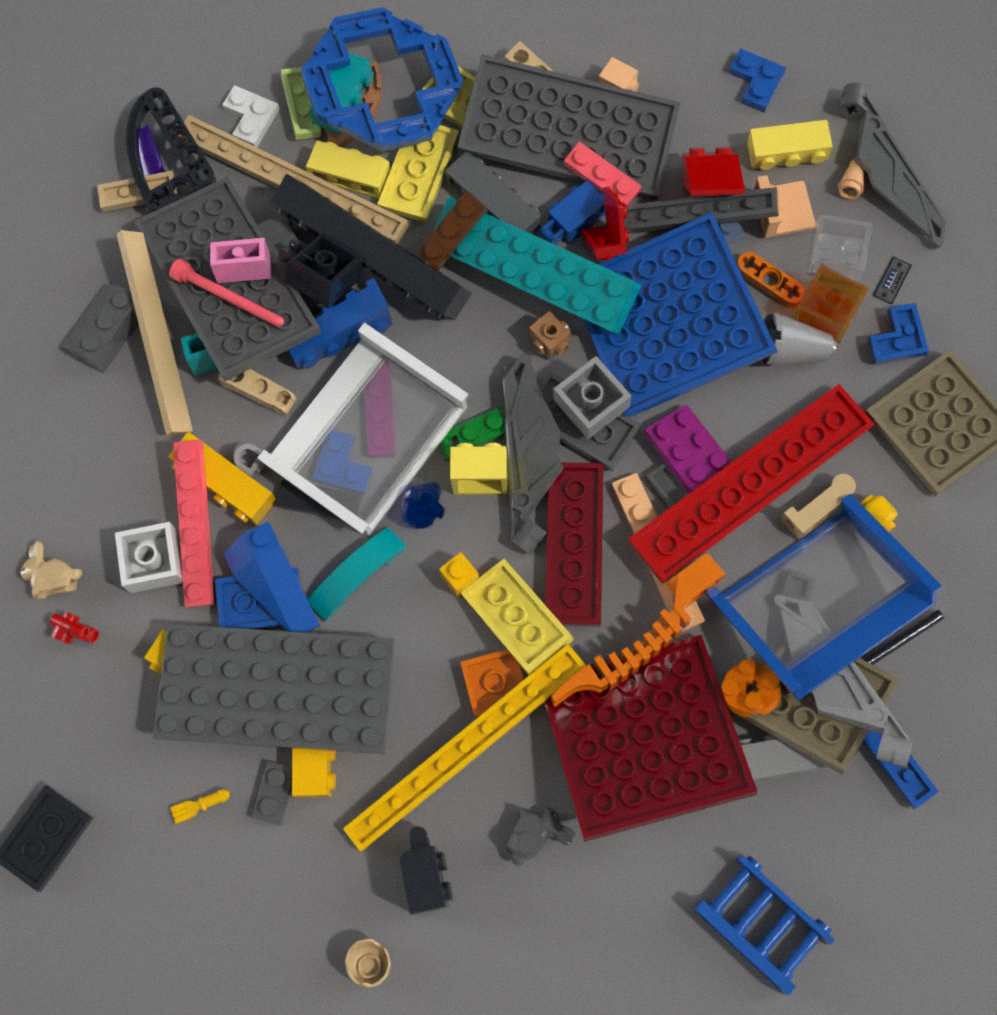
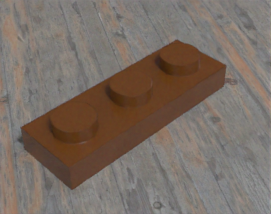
[416,190,489,271]

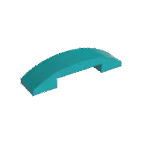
[308,527,407,622]

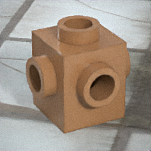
[529,311,571,360]

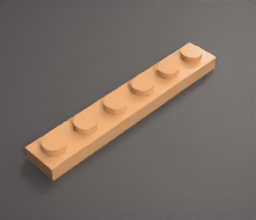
[611,473,705,633]

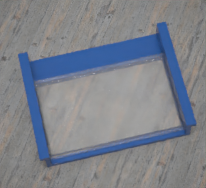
[706,494,942,701]

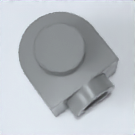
[232,442,265,476]

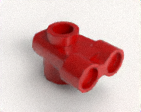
[50,611,99,644]

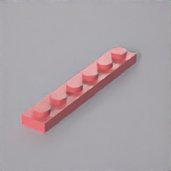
[173,440,215,607]

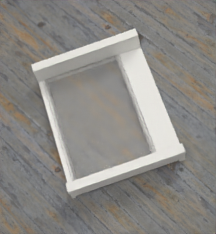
[258,323,469,535]

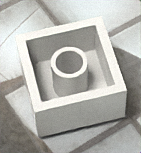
[115,522,183,593]

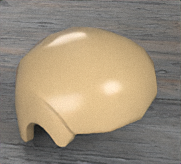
[345,938,391,989]

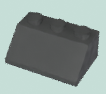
[60,284,139,373]

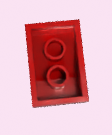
[682,147,745,196]

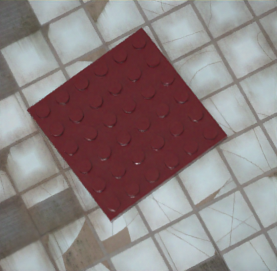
[544,635,757,842]

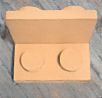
[754,175,816,238]

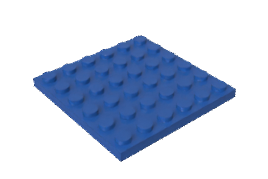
[584,212,777,418]

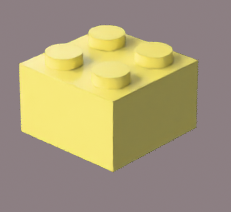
[450,443,508,495]

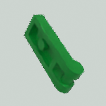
[439,406,506,461]

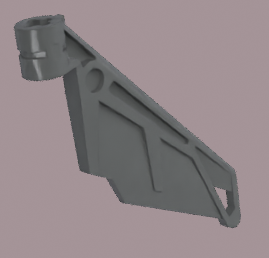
[839,82,946,249]
[502,354,564,555]

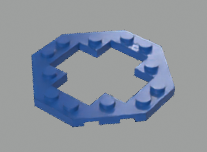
[301,7,463,152]

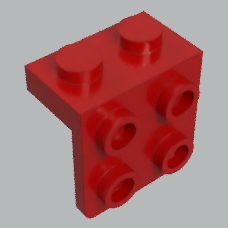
[581,186,629,260]

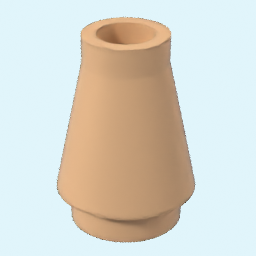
[838,160,864,200]

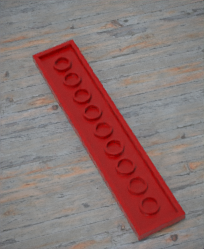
[628,384,875,585]

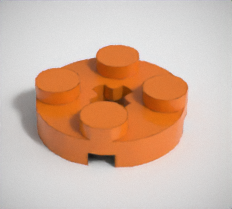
[721,659,781,717]

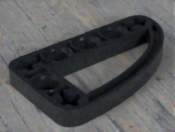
[126,87,216,213]

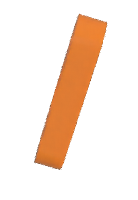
[737,252,805,308]

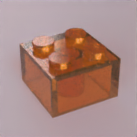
[792,264,869,344]

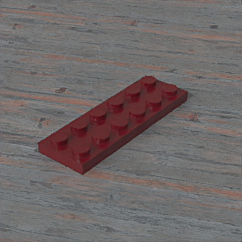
[545,462,604,627]

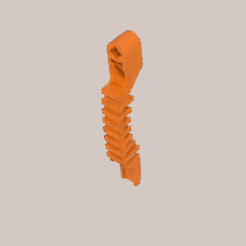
[551,553,726,707]

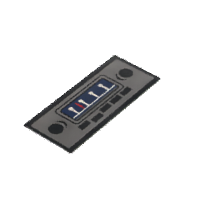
[873,256,912,304]

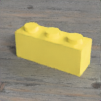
[747,120,833,170]
[306,141,390,199]

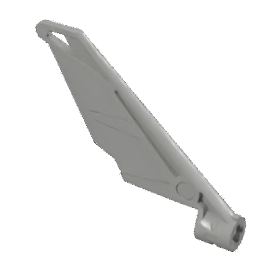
[774,595,914,768]

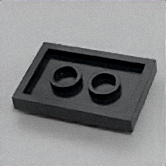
[0,785,94,892]

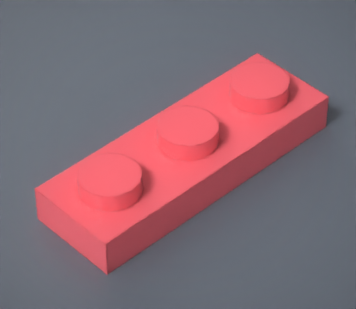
[563,142,642,208]

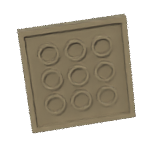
[865,349,997,497]
[738,639,900,775]

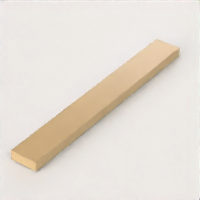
[116,230,193,435]

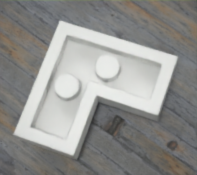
[222,85,280,147]

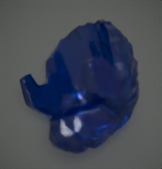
[400,481,445,529]

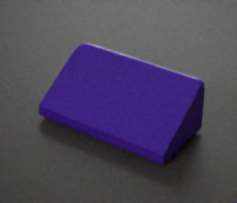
[139,125,166,176]

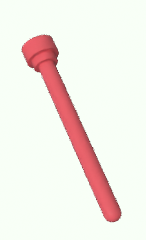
[169,259,284,327]

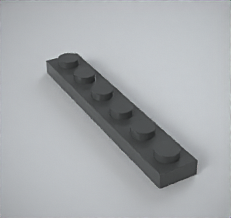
[624,187,779,233]

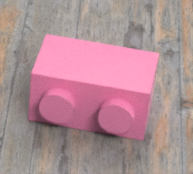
[210,238,271,283]

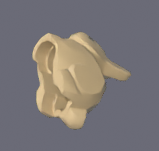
[21,541,82,600]

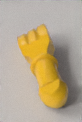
[170,789,230,824]

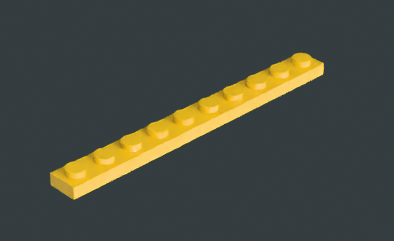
[343,644,586,852]

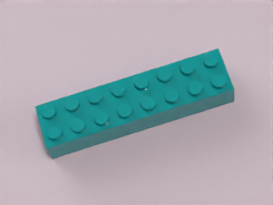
[433,196,642,334]

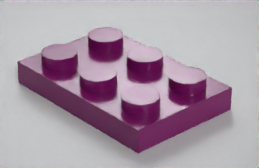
[642,404,732,494]

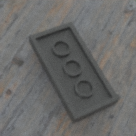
[539,371,641,471]

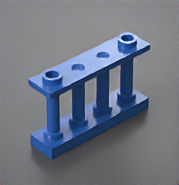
[693,855,835,996]

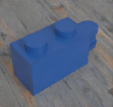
[539,180,605,245]

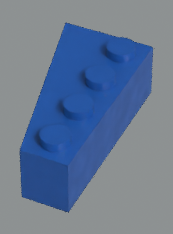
[288,277,393,370]

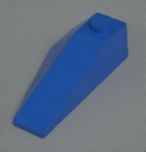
[223,521,320,633]

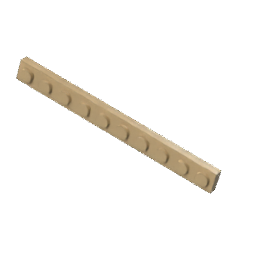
[176,115,409,243]

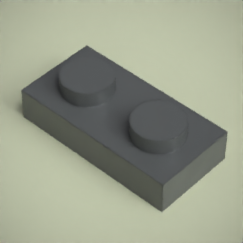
[252,761,292,825]

